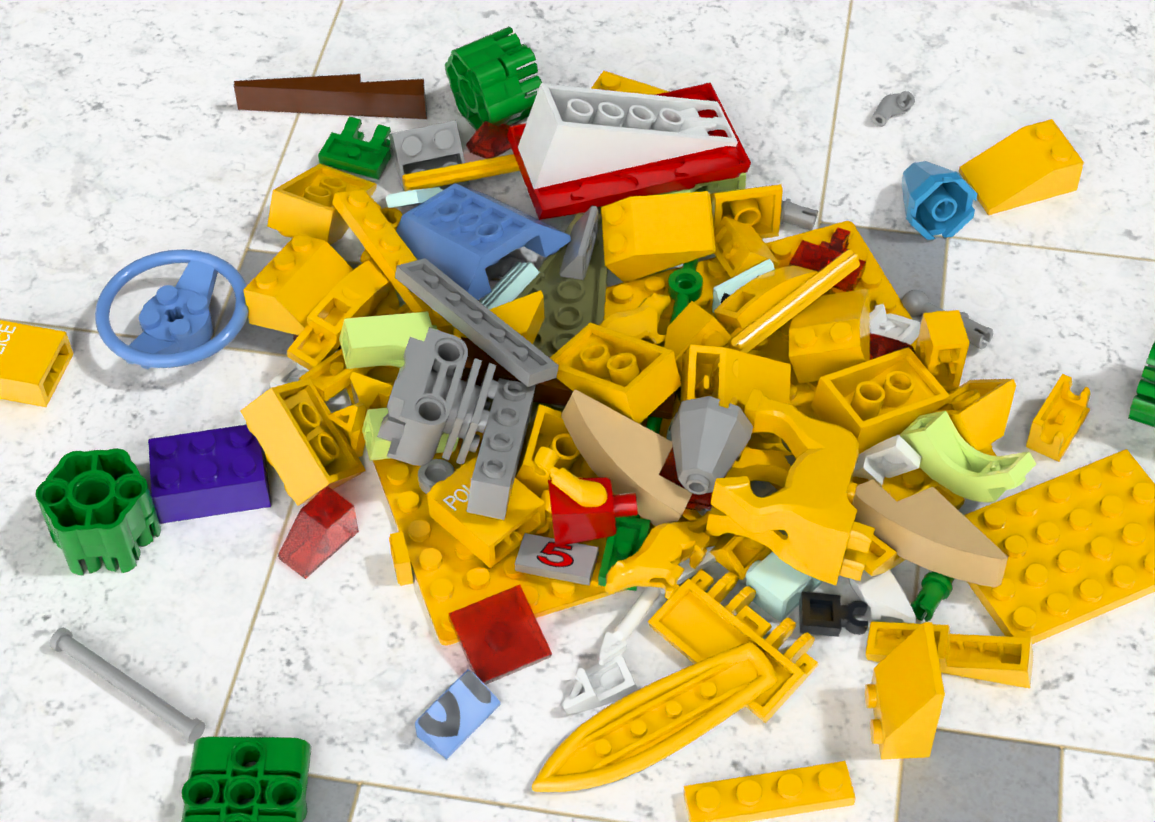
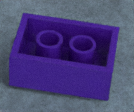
[148,424,271,524]

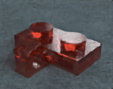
[789,227,866,292]

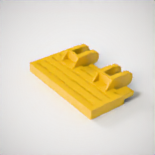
[648,569,818,723]

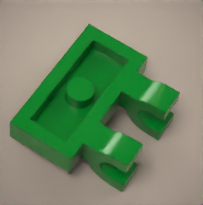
[318,116,392,179]

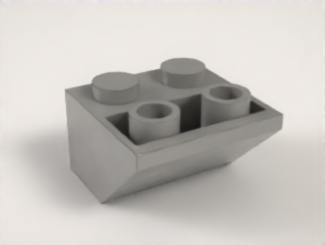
[389,120,470,192]

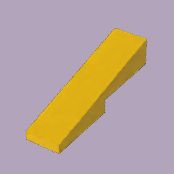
[865,622,1033,689]

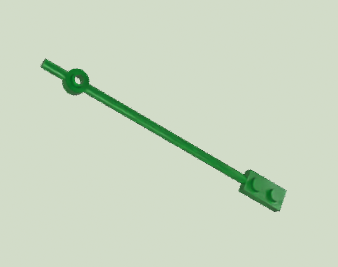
[598,259,703,591]

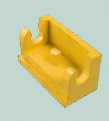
[714,216,779,278]
[1026,374,1091,462]

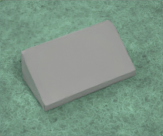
[559,206,598,280]

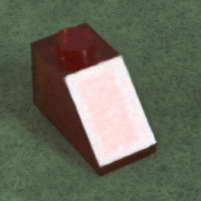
[278,486,359,579]

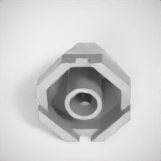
[670,396,753,495]

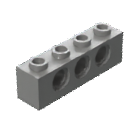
[467,378,535,520]

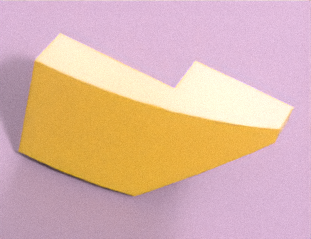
[328,402,367,457]

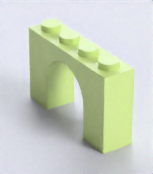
[339,312,460,461]

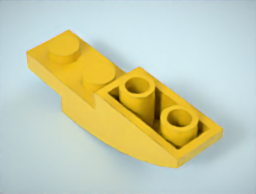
[287,259,393,370]
[713,265,817,348]

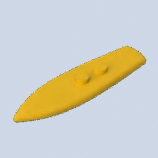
[531,642,777,792]

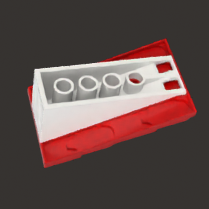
[507,82,751,220]

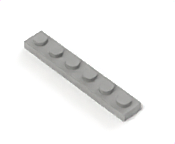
[395,258,559,387]

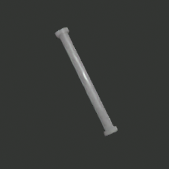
[50,627,205,744]

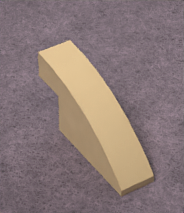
[561,389,692,526]
[852,479,1008,587]

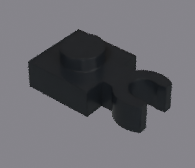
[799,591,869,637]

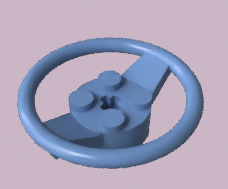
[95,249,249,370]

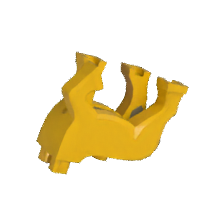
[705,388,875,586]

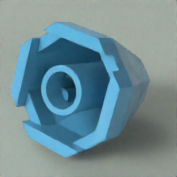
[901,161,977,240]

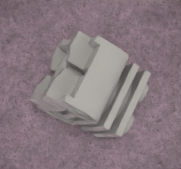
[377,327,499,466]

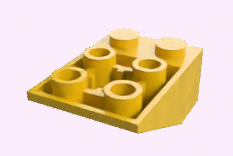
[680,344,791,435]

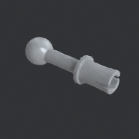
[902,290,993,349]

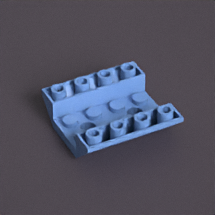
[396,183,572,301]

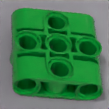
[181,737,312,822]

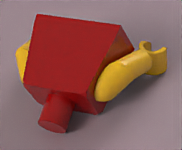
[533,447,638,546]

